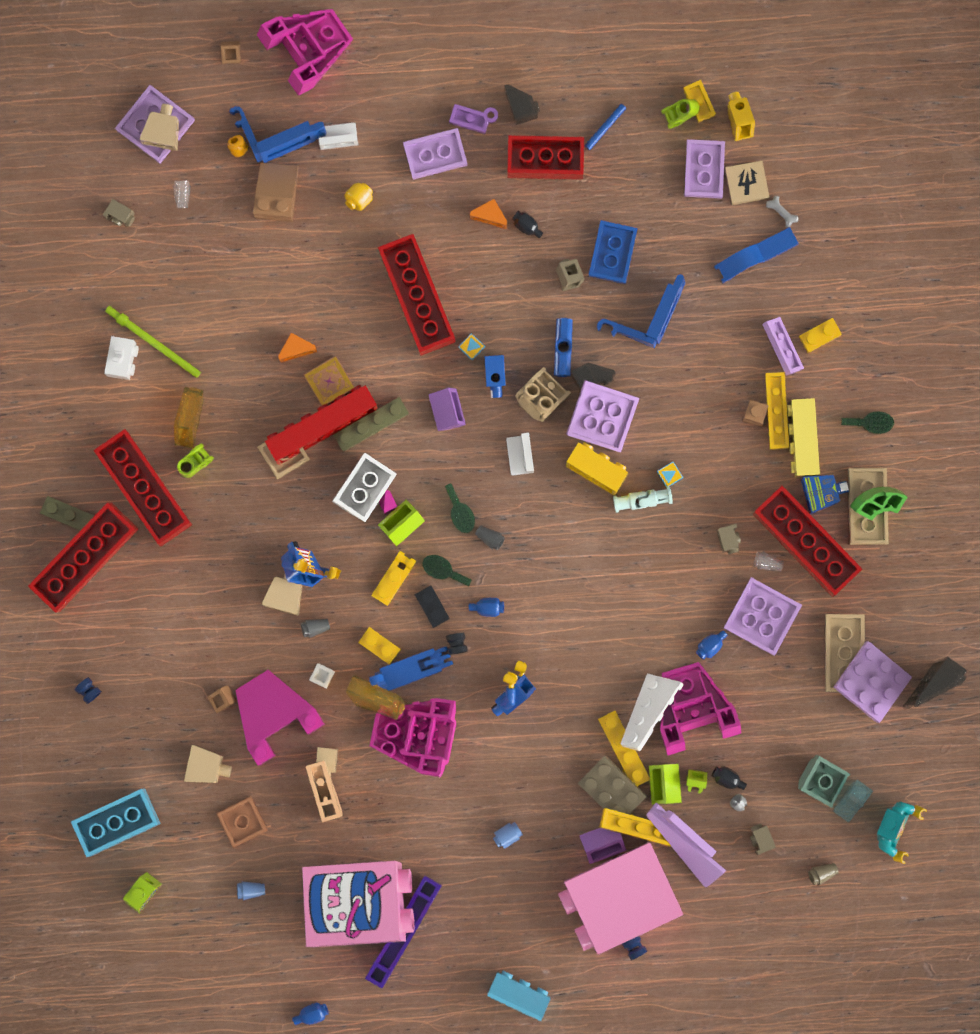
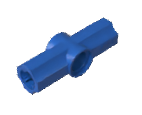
[554,318,573,377]

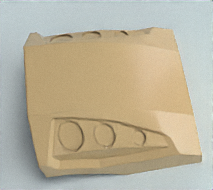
[515,367,571,422]

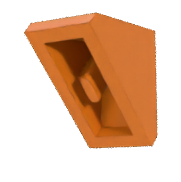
[470,199,507,229]
[278,333,317,363]

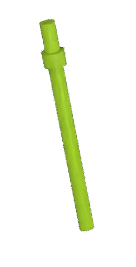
[105,306,201,378]

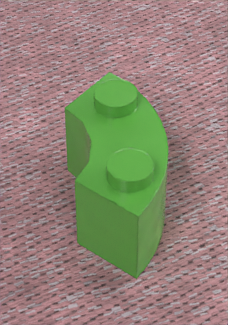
[850,487,908,521]

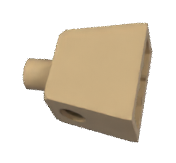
[140,104,179,151]
[262,574,302,616]
[184,745,232,783]

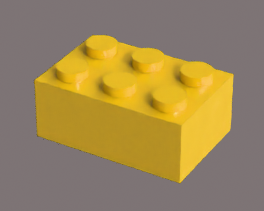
[566,442,628,496]

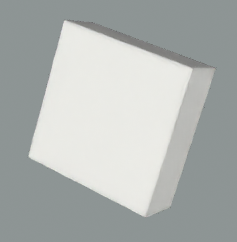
[309,663,335,689]

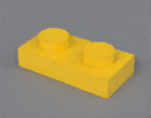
[683,80,716,123]
[799,318,842,353]
[358,627,401,665]

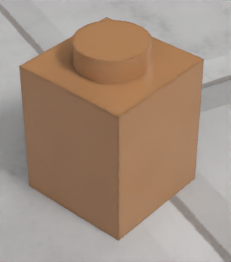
[743,400,768,427]

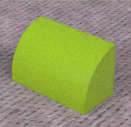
[378,500,425,546]
[649,764,682,805]

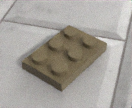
[578,755,647,814]

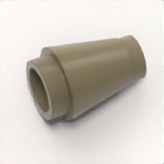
[808,863,839,885]

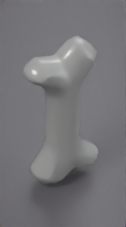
[766,196,799,228]

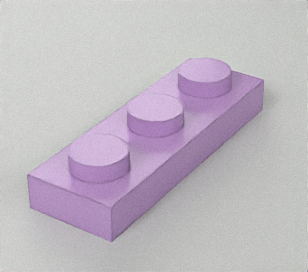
[762,317,804,376]

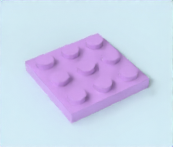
[115,85,195,164]
[566,380,639,453]
[724,577,802,656]
[833,641,912,723]

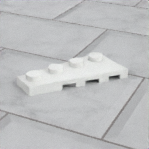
[621,674,683,751]

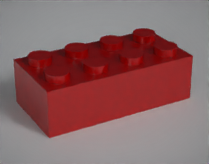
[507,135,584,180]

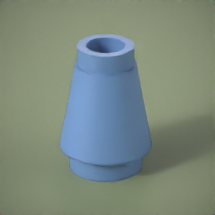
[237,881,265,901]

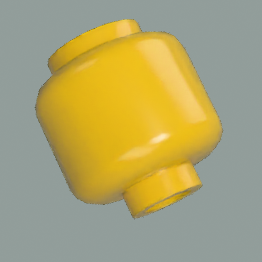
[345,183,373,211]

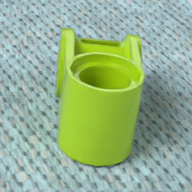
[661,99,700,129]
[177,443,214,478]

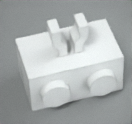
[104,336,139,380]

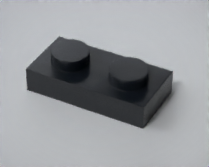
[414,586,450,628]

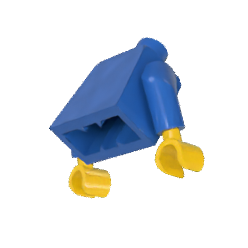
[281,541,341,587]
[491,661,536,716]

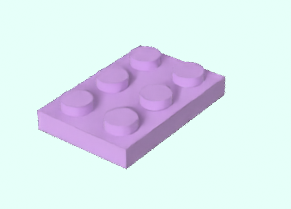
[403,128,468,180]
[684,139,725,199]

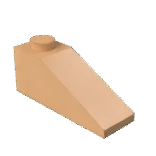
[306,760,343,822]

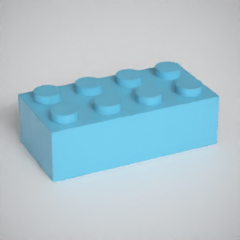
[71,789,161,857]

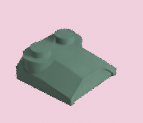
[798,755,850,808]

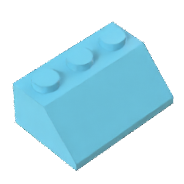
[487,970,551,1021]

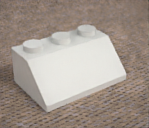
[332,453,397,522]

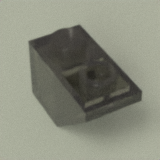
[571,363,616,392]

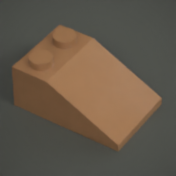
[253,162,298,222]

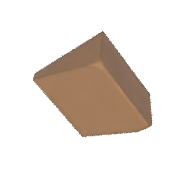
[220,41,241,64]
[207,686,237,713]

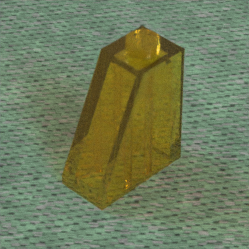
[174,387,204,448]
[345,675,405,720]

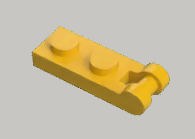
[371,551,416,606]

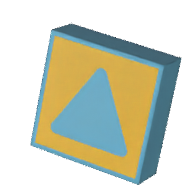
[458,333,485,361]
[657,462,683,488]

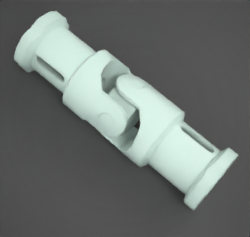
[613,487,673,513]

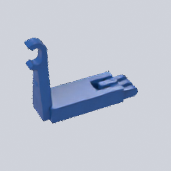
[229,106,327,163]
[597,274,685,349]
[369,646,453,692]

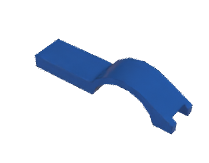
[714,227,799,283]

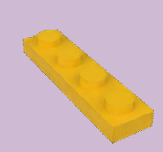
[765,372,789,450]
[598,711,650,786]
[599,808,672,847]

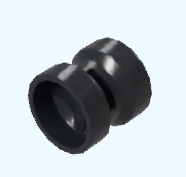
[446,632,468,655]

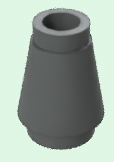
[475,526,505,550]
[301,619,330,638]

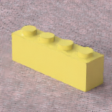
[787,398,820,478]

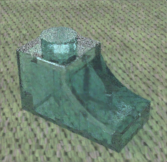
[833,779,873,823]

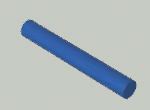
[584,104,626,151]

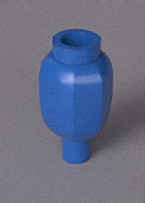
[469,598,504,617]
[696,630,728,660]
[293,1003,329,1025]

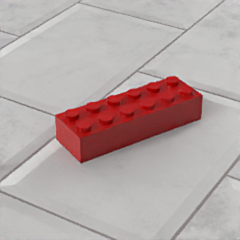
[378,234,456,356]
[264,385,378,465]
[93,429,192,546]
[753,486,863,597]
[28,502,139,613]

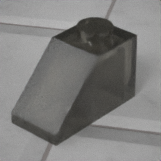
[504,84,540,125]

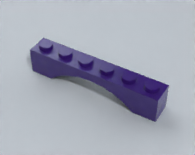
[365,876,442,989]

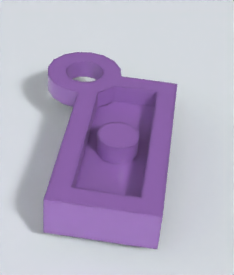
[449,104,498,134]

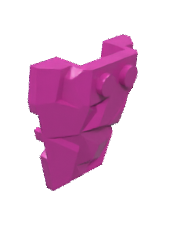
[369,698,456,777]

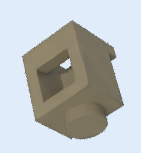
[103,199,135,227]
[556,259,585,291]
[716,524,741,555]
[750,823,776,855]

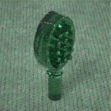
[841,411,894,435]
[445,483,475,534]
[422,555,472,587]

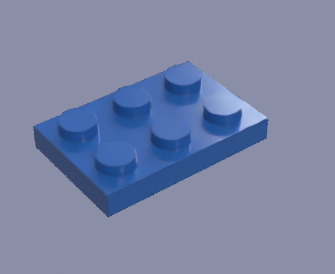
[588,220,638,284]

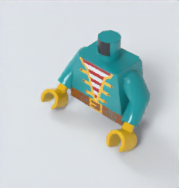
[877,802,927,864]

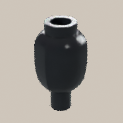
[512,210,544,239]
[712,766,747,790]

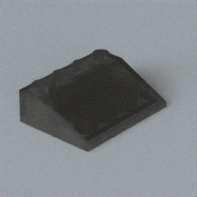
[902,657,968,709]

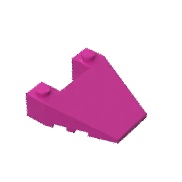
[257,9,353,96]
[660,662,741,756]
[235,670,325,766]

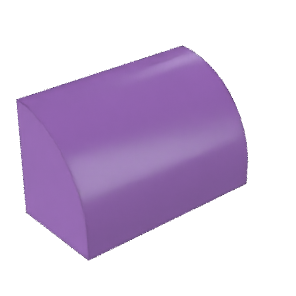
[428,388,466,431]
[579,828,626,864]

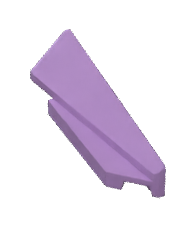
[647,803,726,887]

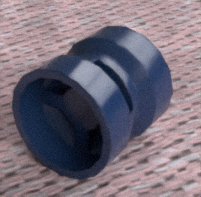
[74,677,102,704]
[622,936,648,960]

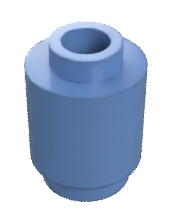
[493,822,523,849]

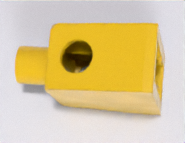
[727,92,755,141]

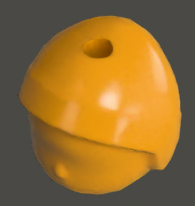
[227,135,248,157]

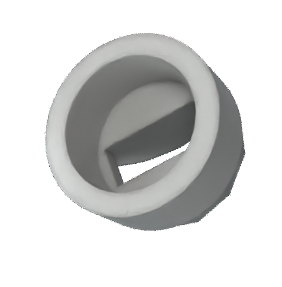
[730,794,747,811]

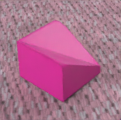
[379,490,397,515]

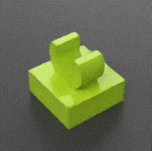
[686,769,707,794]

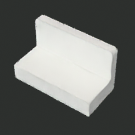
[319,123,358,150]
[506,433,534,476]

